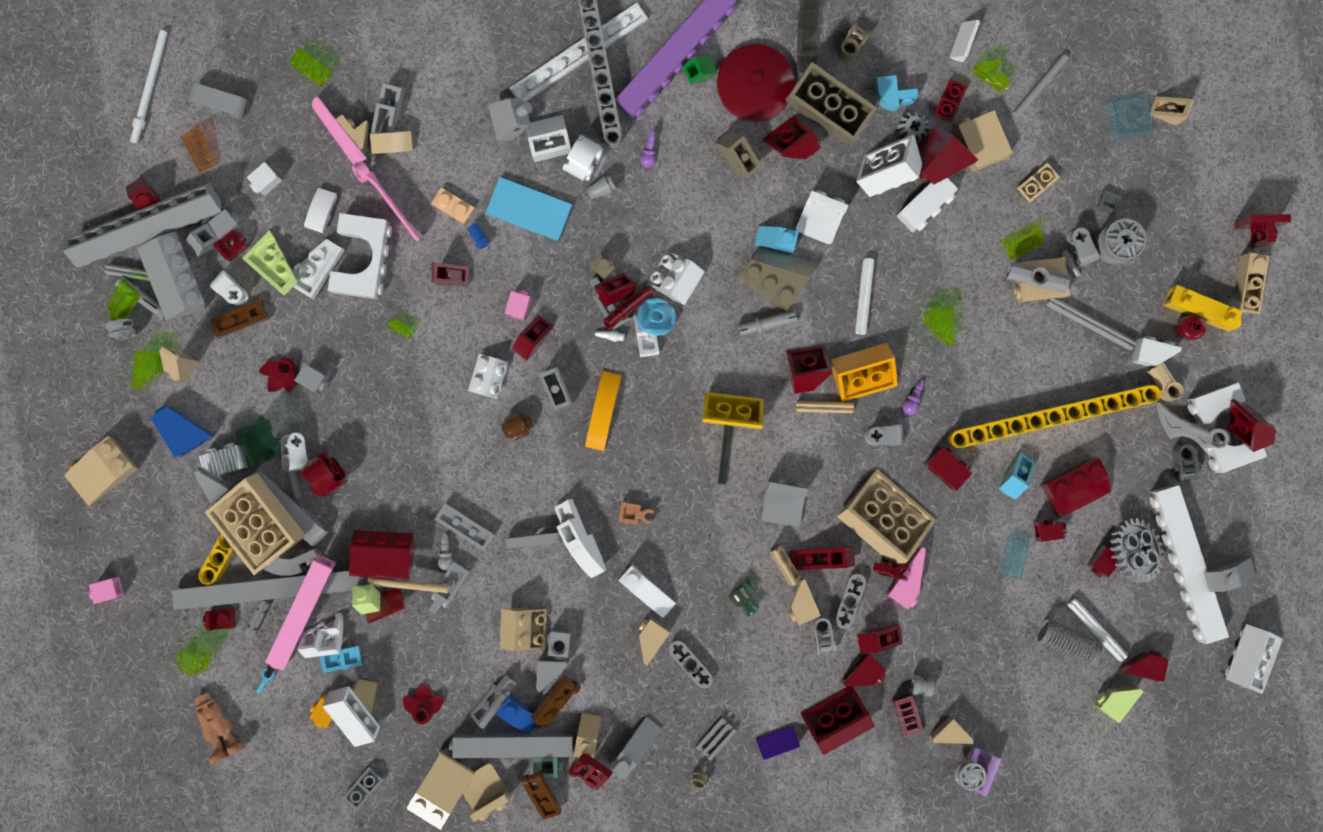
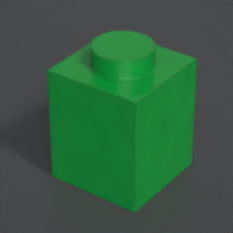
[682,55,718,84]

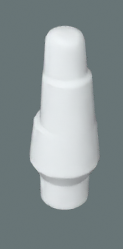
[595,331,625,342]

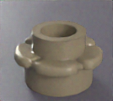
[691,770,710,789]

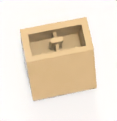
[500,608,547,651]

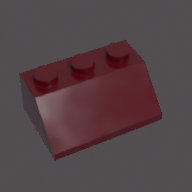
[1040,457,1111,519]
[349,530,416,580]
[801,687,875,755]

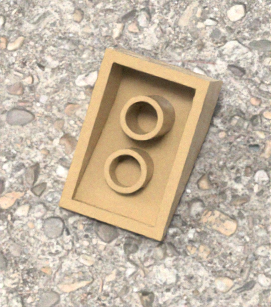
[64,436,138,506]
[407,752,475,830]

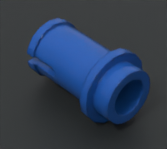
[467,223,489,249]

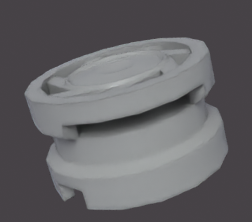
[105,319,137,341]
[954,759,986,791]

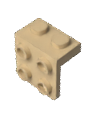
[463,763,511,822]

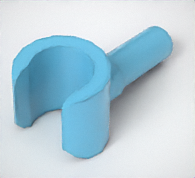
[255,668,276,694]

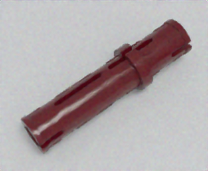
[603,286,653,330]

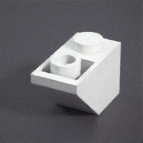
[1132,336,1182,367]

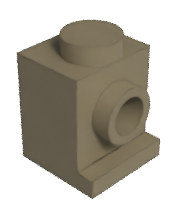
[590,255,618,281]

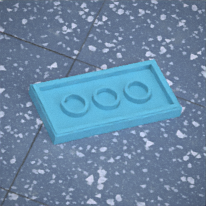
[486,177,573,242]

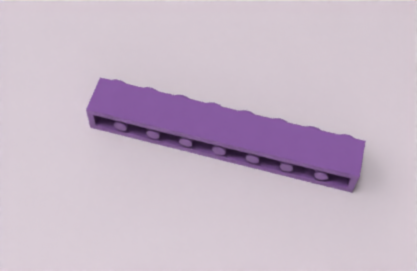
[615,0,736,120]

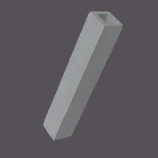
[449,733,574,758]

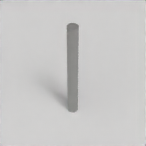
[1013,54,1068,118]

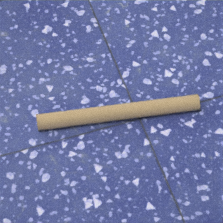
[368,577,449,593]

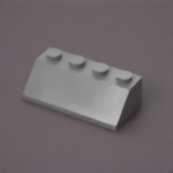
[137,231,205,322]

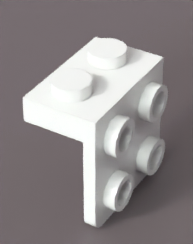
[796,190,848,244]

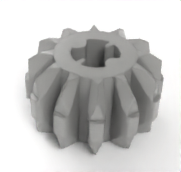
[897,111,931,144]

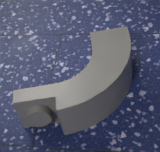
[264,548,321,576]

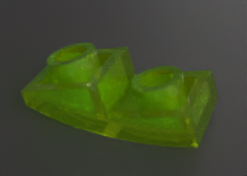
[289,47,332,87]

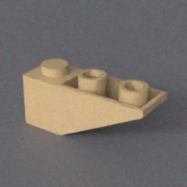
[1237,253,1270,314]

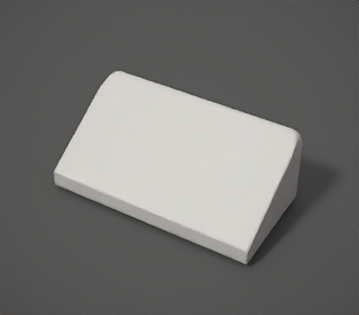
[950,20,980,62]

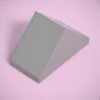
[536,659,569,692]

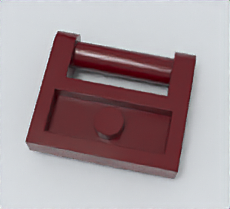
[568,754,613,790]

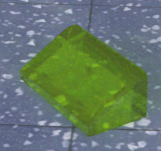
[1000,223,1045,261]
[106,279,140,321]

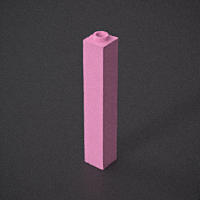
[265,554,336,671]

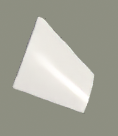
[297,613,343,658]

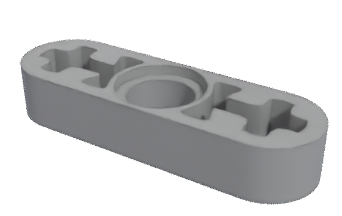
[505,532,563,549]
[834,573,866,629]
[669,640,713,689]

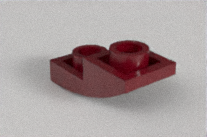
[933,79,967,123]

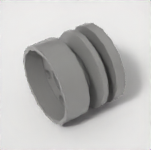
[1095,218,1147,265]

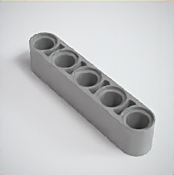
[250,467,329,547]

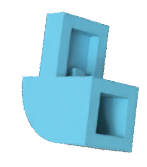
[874,75,918,111]

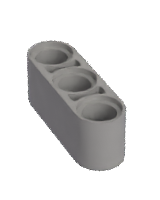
[187,83,247,119]

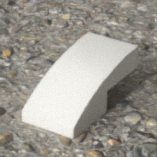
[304,188,337,233]
[634,316,659,358]

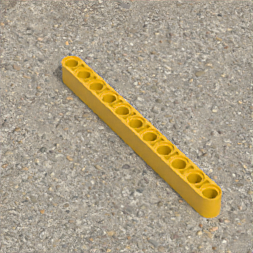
[947,385,1161,448]

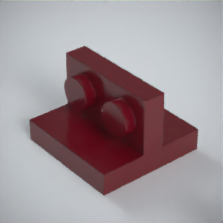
[1235,214,1291,249]

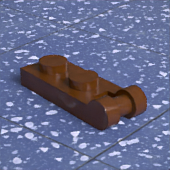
[210,300,270,338]
[530,676,581,728]
[521,770,562,820]

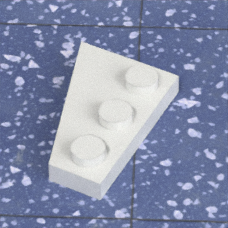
[292,239,345,300]

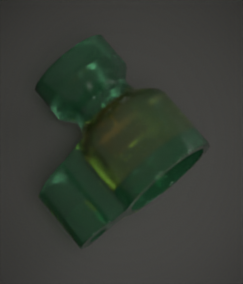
[728,578,759,617]

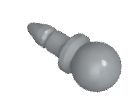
[438,532,453,570]

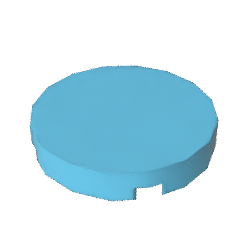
[636,298,676,336]

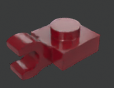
[873,561,911,581]

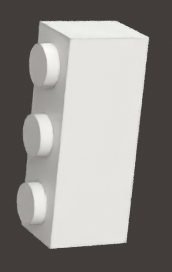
[897,178,958,233]
[323,686,380,747]

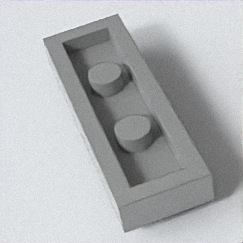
[434,503,495,551]

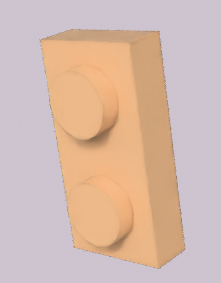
[431,187,475,225]

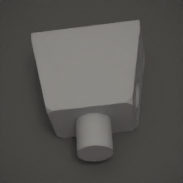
[488,98,533,141]

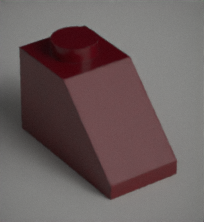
[511,315,554,361]
[857,625,902,653]
[1119,650,1169,682]
[841,653,887,687]

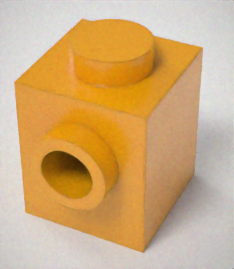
[309,694,334,728]

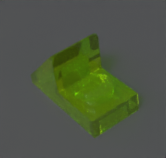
[971,59,1011,94]

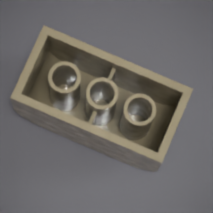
[785,62,877,144]

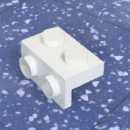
[468,354,508,399]

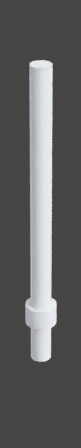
[130,30,168,144]

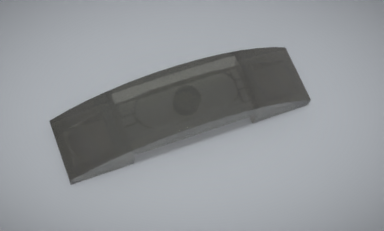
[797,0,820,73]

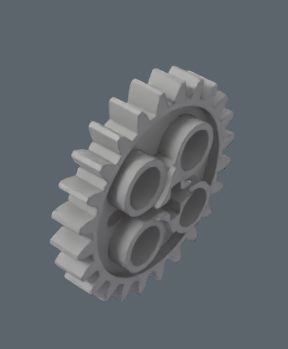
[1110,518,1165,583]

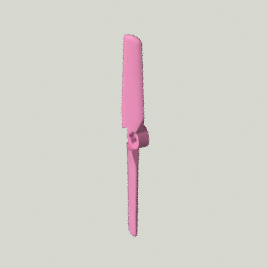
[312,96,420,242]

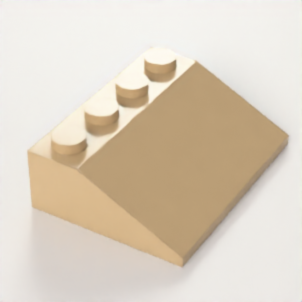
[837,469,936,568]
[205,473,306,575]

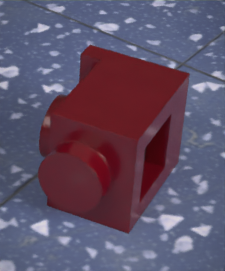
[213,230,249,262]
[1033,519,1066,542]

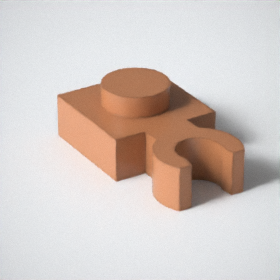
[618,502,654,525]

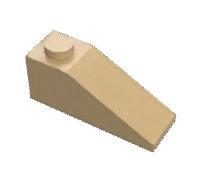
[160,347,199,382]

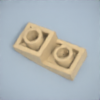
[370,131,413,154]
[1017,163,1060,203]

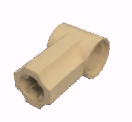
[1147,362,1184,401]

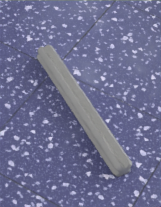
[1046,298,1137,350]

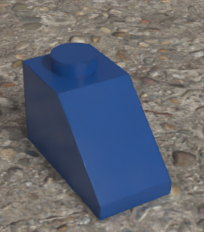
[496,694,537,734]

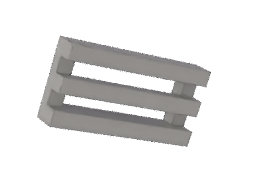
[696,717,737,761]

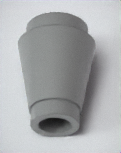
[586,175,617,199]

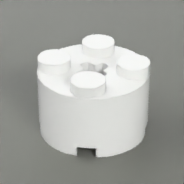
[563,135,604,181]

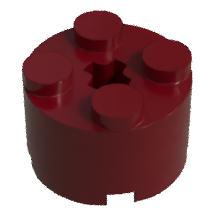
[300,451,347,497]

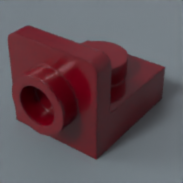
[203,608,236,631]

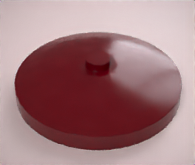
[717,44,794,122]

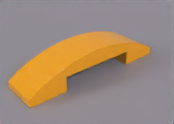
[585,371,622,451]

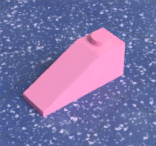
[885,546,926,609]

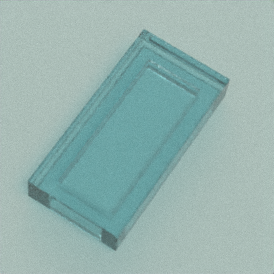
[1001,536,1029,579]

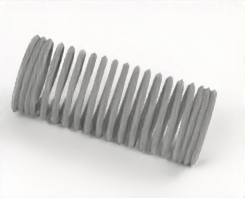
[1037,619,1104,666]

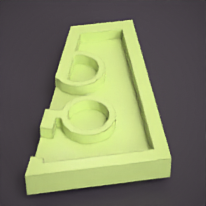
[242,230,298,296]

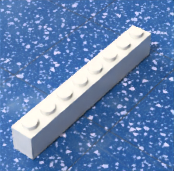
[1150,485,1229,644]

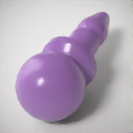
[640,130,656,168]
[903,380,924,415]

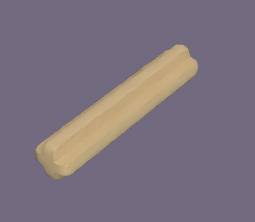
[796,401,854,413]

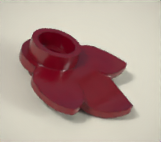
[259,358,296,393]
[403,684,443,725]

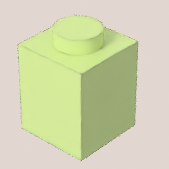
[352,584,380,614]

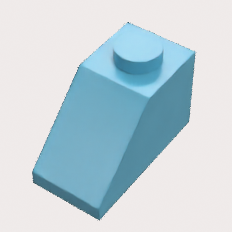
[754,226,799,254]
[999,452,1036,500]

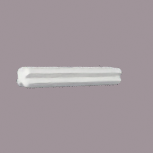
[855,258,874,335]
[1067,598,1128,662]

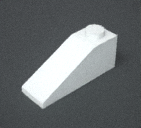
[618,564,676,618]

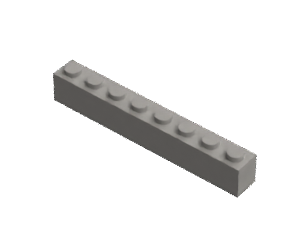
[63,183,221,268]

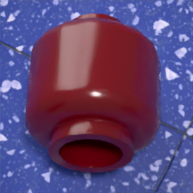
[1176,314,1207,341]

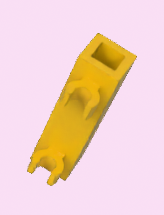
[1163,285,1243,332]

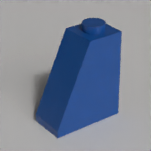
[150,406,215,458]

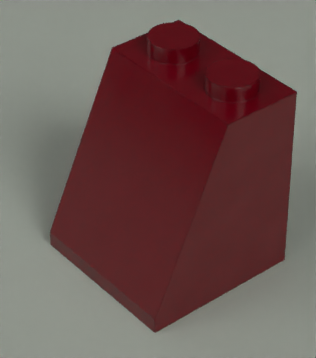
[918,125,979,185]

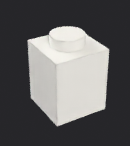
[247,162,282,196]

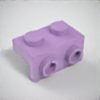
[966,747,1001,796]

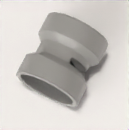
[910,674,935,697]

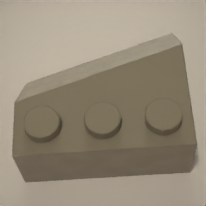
[738,247,819,312]

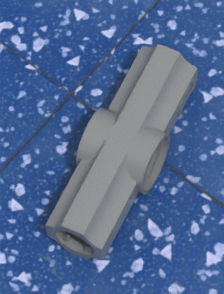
[1006,262,1070,293]

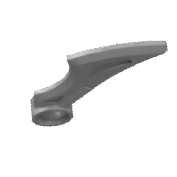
[1157,402,1231,448]

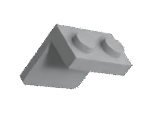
[761,479,809,527]

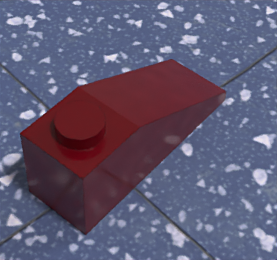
[790,546,855,570]

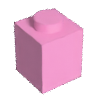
[505,289,532,321]
[89,577,124,604]

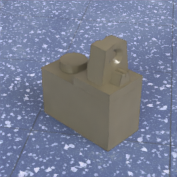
[714,131,762,179]

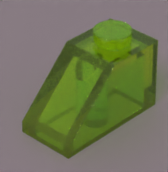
[923,307,954,348]
[131,350,164,391]
[177,646,211,677]

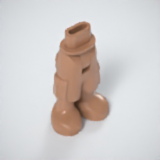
[194,692,245,765]

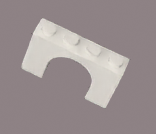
[328,213,392,300]
[1188,383,1267,473]

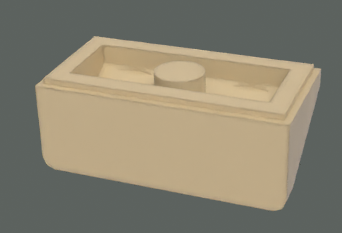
[770,545,801,586]

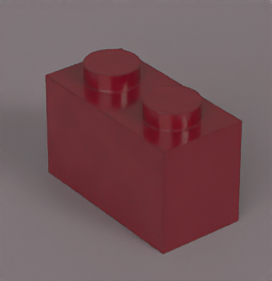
[924,447,973,491]

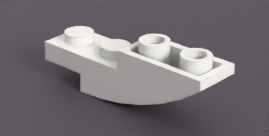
[554,499,607,578]

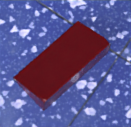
[594,273,636,307]
[365,588,405,624]

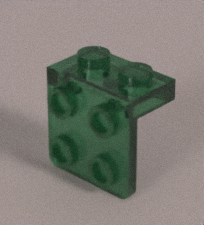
[236,415,281,468]

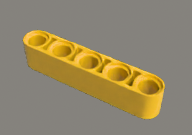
[199,534,236,585]

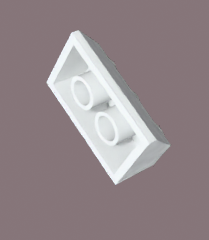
[856,135,922,197]
[1226,624,1283,694]

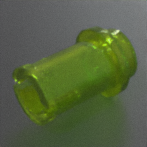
[388,317,414,339]

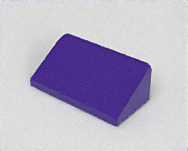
[756,725,801,760]

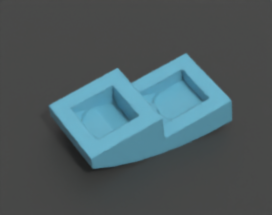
[320,646,362,673]

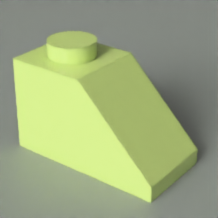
[1095,686,1144,723]

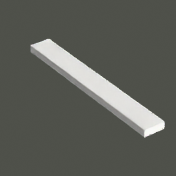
[509,2,648,102]

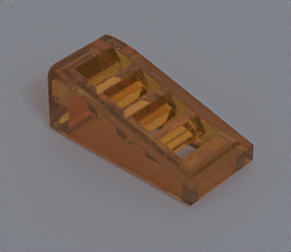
[181,128,218,172]

